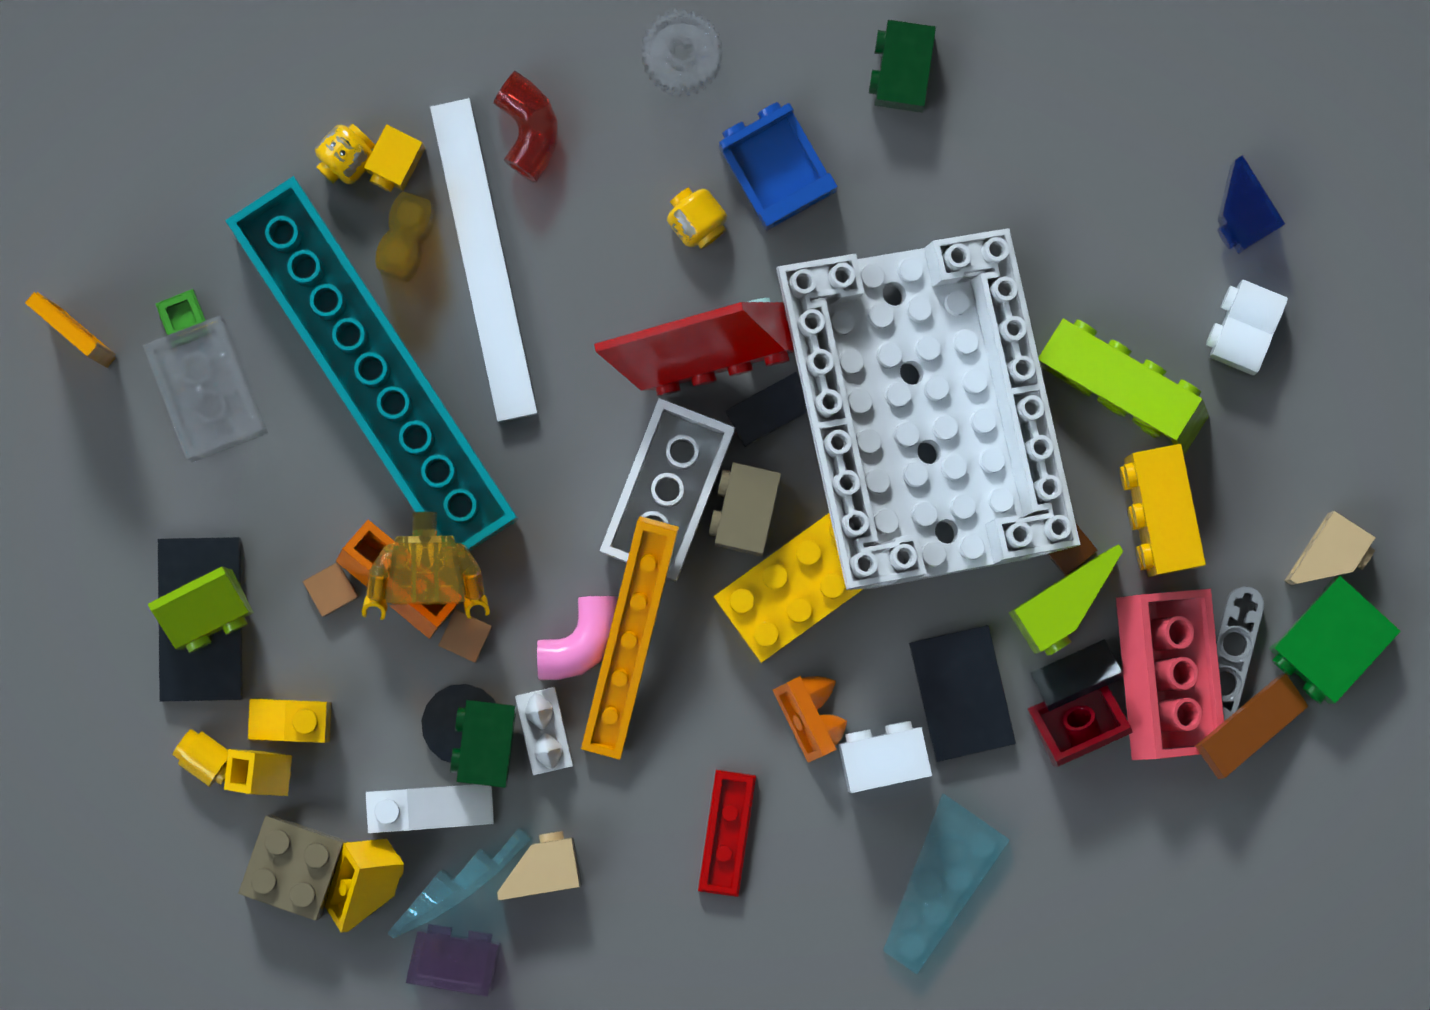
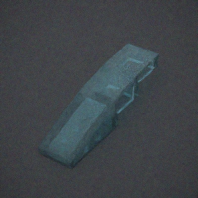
[387,827,533,939]

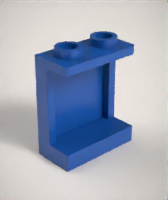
[719,102,838,231]

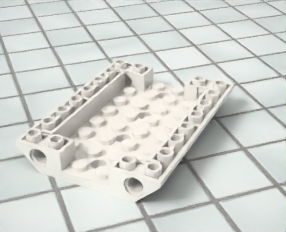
[776,228,1080,590]

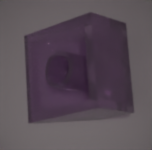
[406,923,501,997]

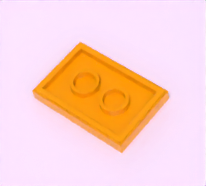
[25,292,116,368]

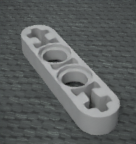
[1216,586,1264,721]

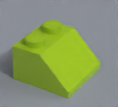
[148,567,254,653]

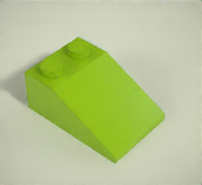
[1008,544,1123,656]

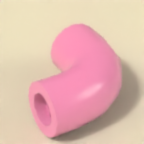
[537,596,618,680]

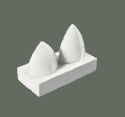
[515,687,573,775]

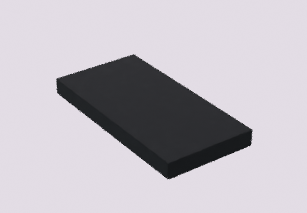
[158,537,243,702]

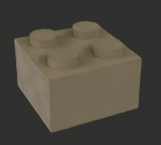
[709,462,781,557]
[238,815,348,921]

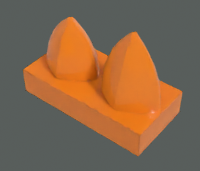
[772,676,847,763]

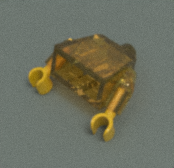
[361,512,490,620]

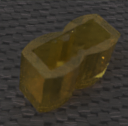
[375,191,435,283]

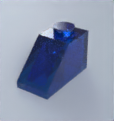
[1217,155,1285,254]

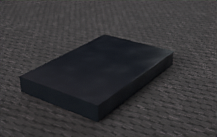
[909,625,1016,762]

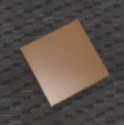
[302,562,359,617]
[438,609,493,663]

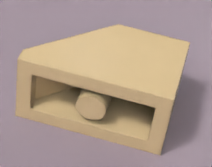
[1284,511,1376,585]
[497,831,581,901]

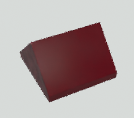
[1027,685,1133,767]

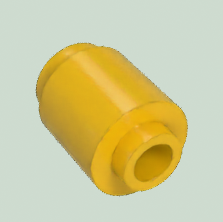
[172,729,228,787]

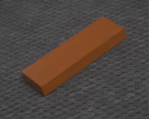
[1195,674,1309,779]

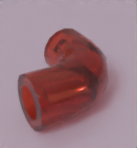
[493,71,558,182]

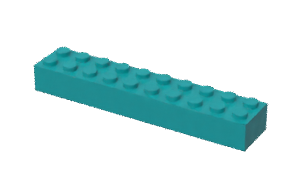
[225,176,519,564]

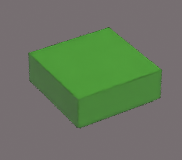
[155,289,209,342]

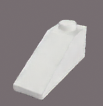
[366,784,494,833]

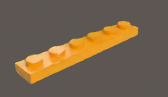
[581,516,679,760]

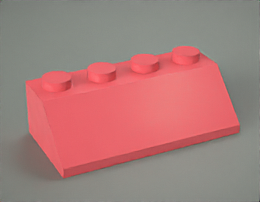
[1116,589,1224,760]

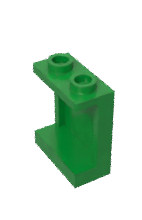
[1269,576,1401,704]

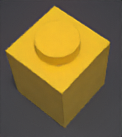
[364,124,425,192]
[224,749,292,796]

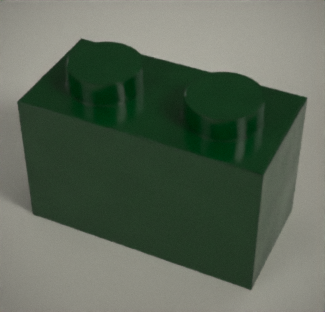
[869,20,936,113]
[450,700,517,788]

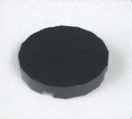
[421,684,496,763]

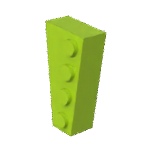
[1038,318,1209,456]

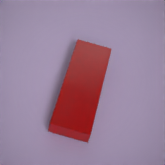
[698,770,756,897]

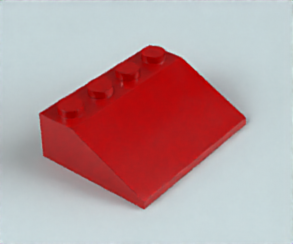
[594,302,794,396]

